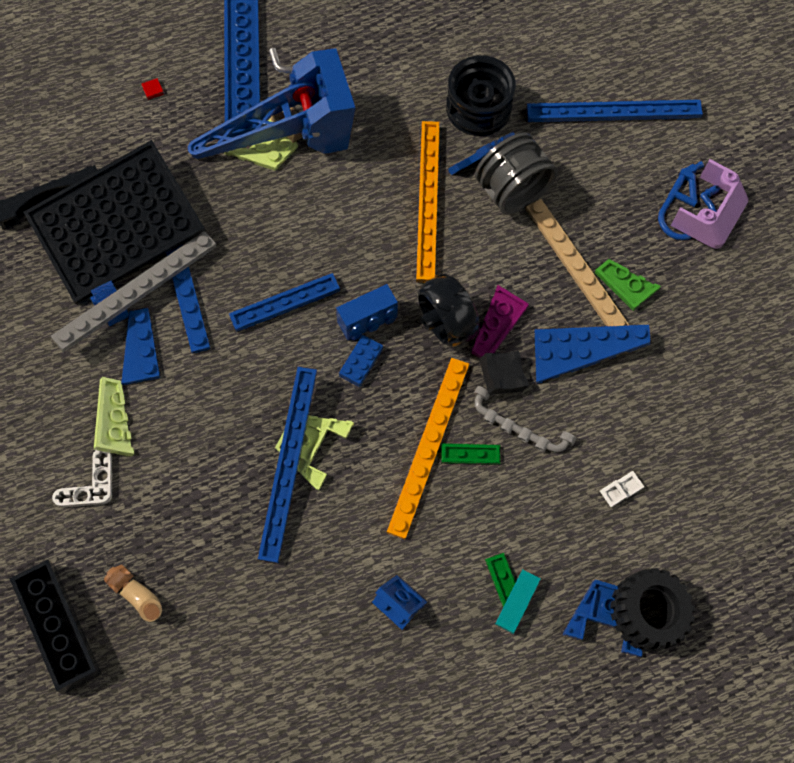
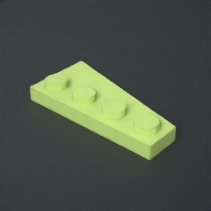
[94,377,134,456]

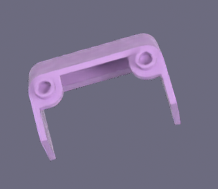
[671,159,748,249]

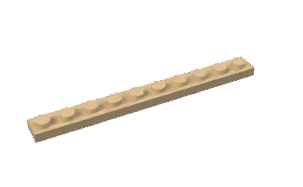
[526,199,629,353]

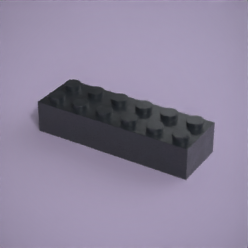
[9,560,102,694]

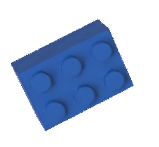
[336,284,398,341]

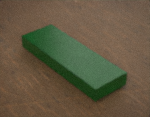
[441,443,500,465]
[485,553,526,611]

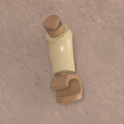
[104,565,162,622]

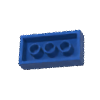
[339,335,383,387]

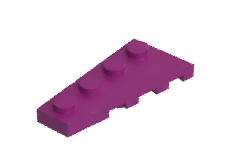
[472,285,529,358]

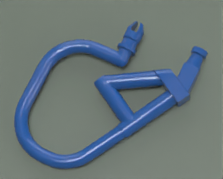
[658,161,720,240]

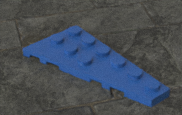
[535,325,650,384]

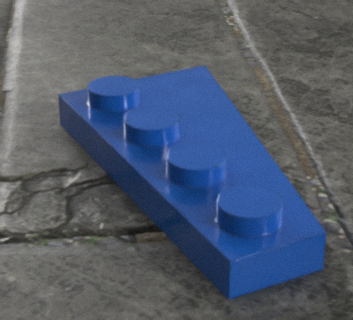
[121,308,160,386]

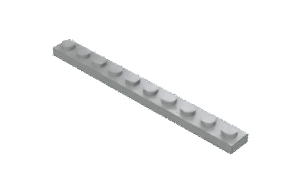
[51,231,216,353]

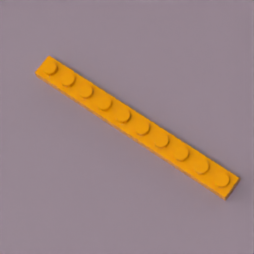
[416,121,439,283]
[387,358,469,540]

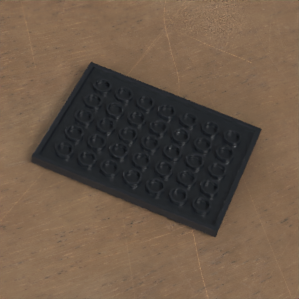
[23,140,206,304]

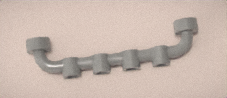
[474,386,577,452]

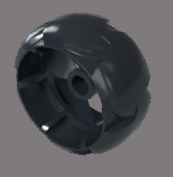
[418,274,480,348]

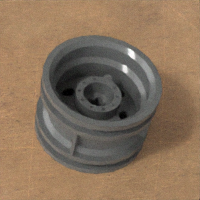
[475,132,558,215]

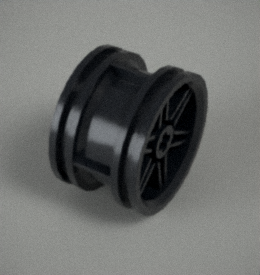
[446,55,516,136]

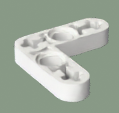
[52,450,112,508]

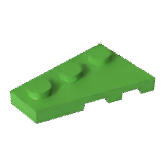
[595,259,661,311]

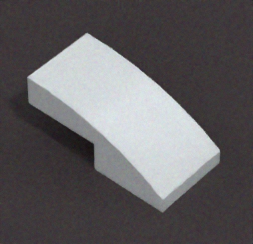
[600,471,644,507]

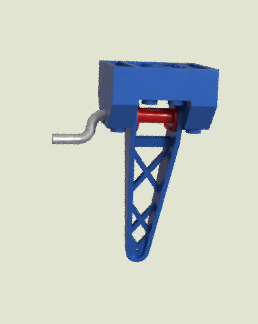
[188,48,355,159]

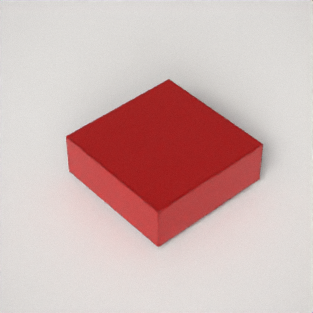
[141,78,164,100]

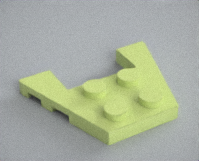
[224,119,298,171]
[275,416,354,491]

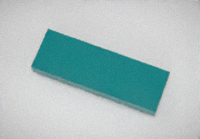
[495,569,541,634]

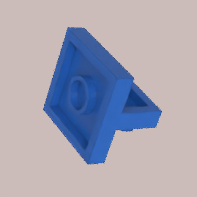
[372,575,427,630]

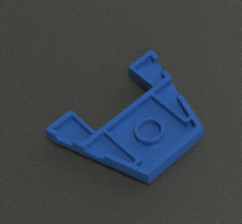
[448,132,515,175]
[563,580,642,657]

